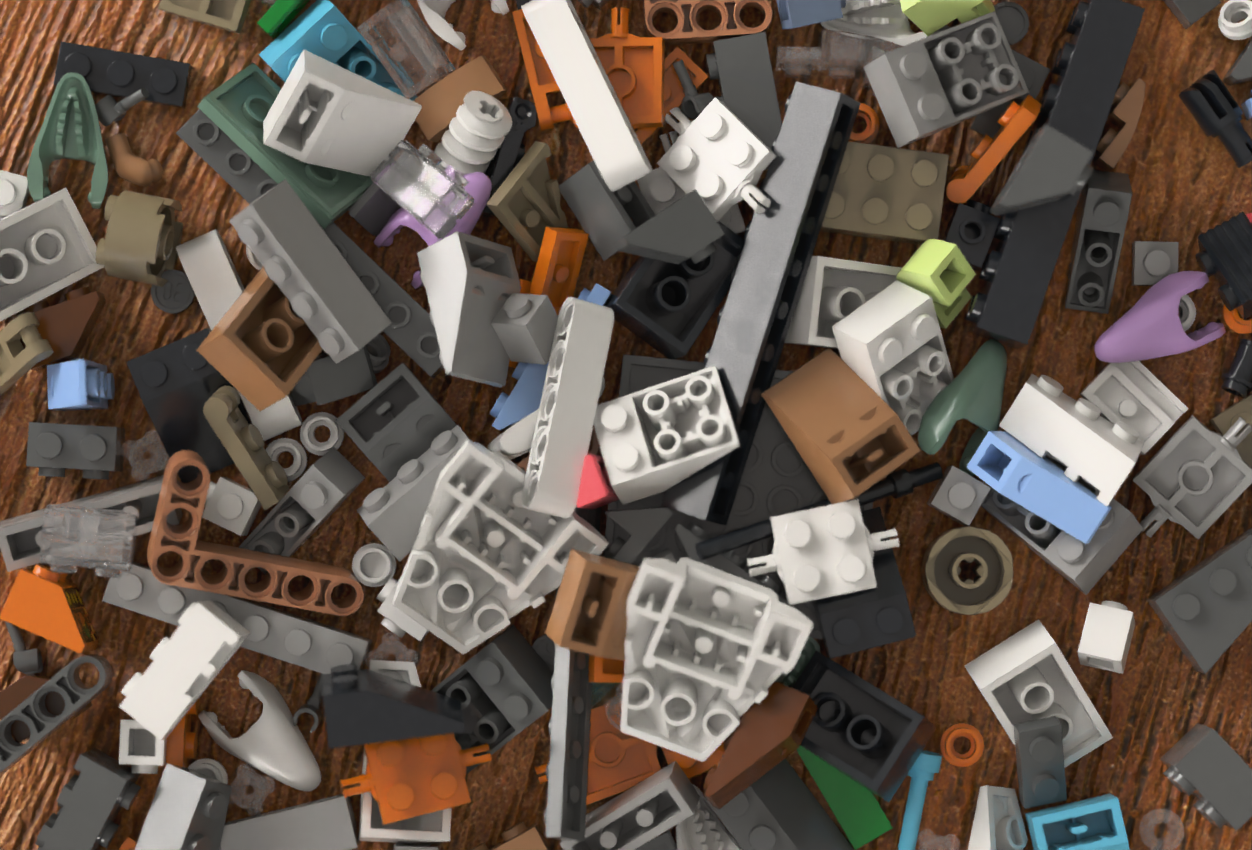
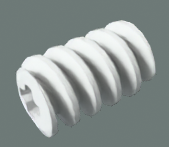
[428,90,512,184]

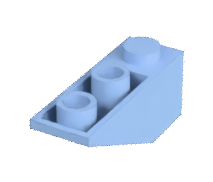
[47,359,115,411]
[966,431,1112,544]

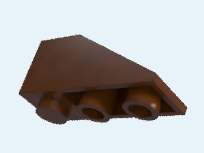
[704,681,818,809]

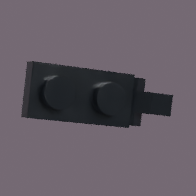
[481,97,537,217]

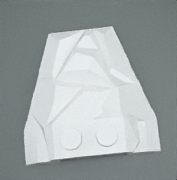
[392,440,609,655]
[620,558,813,762]

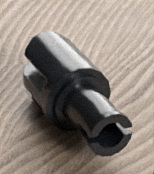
[1179,70,1252,168]

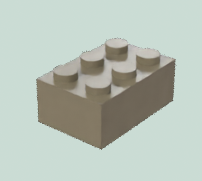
[820,141,949,245]

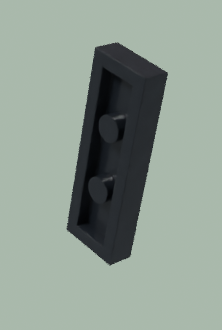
[53,42,192,109]

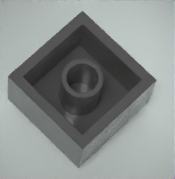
[1160,723,1252,831]

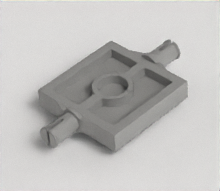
[1132,415,1252,539]

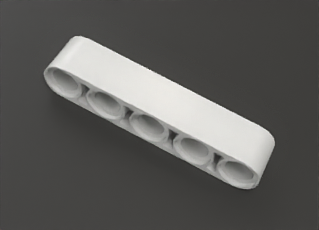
[521,0,652,192]
[176,229,303,441]
[522,296,614,519]

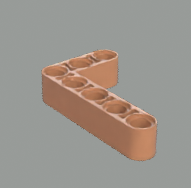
[643,0,772,45]
[147,450,364,616]

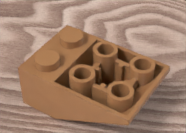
[761,348,920,504]
[545,549,640,660]

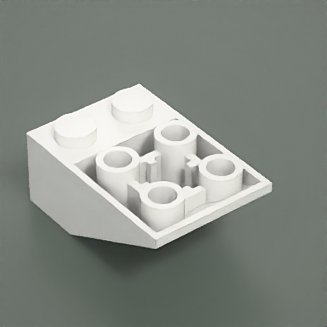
[263,49,422,178]
[832,280,954,436]
[594,366,740,505]

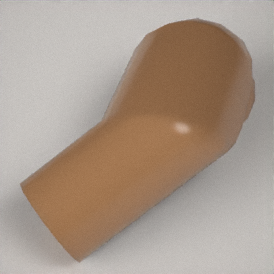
[105,133,163,187]

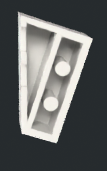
[999,374,1144,506]
[119,599,251,740]

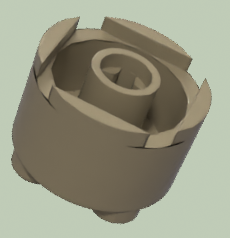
[96,190,183,287]
[920,526,1014,615]

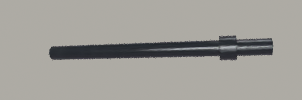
[696,462,943,560]

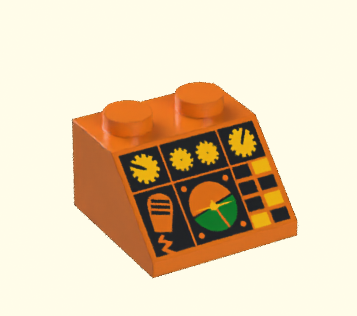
[0,563,99,654]

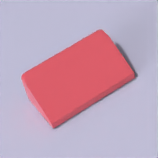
[577,454,619,510]

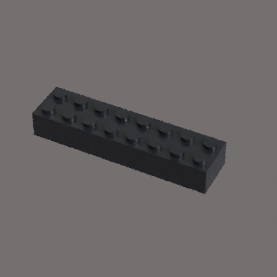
[964,0,1145,349]

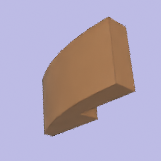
[413,55,508,142]
[1093,78,1146,171]

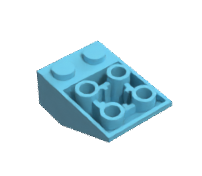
[259,0,417,101]
[1025,793,1130,850]

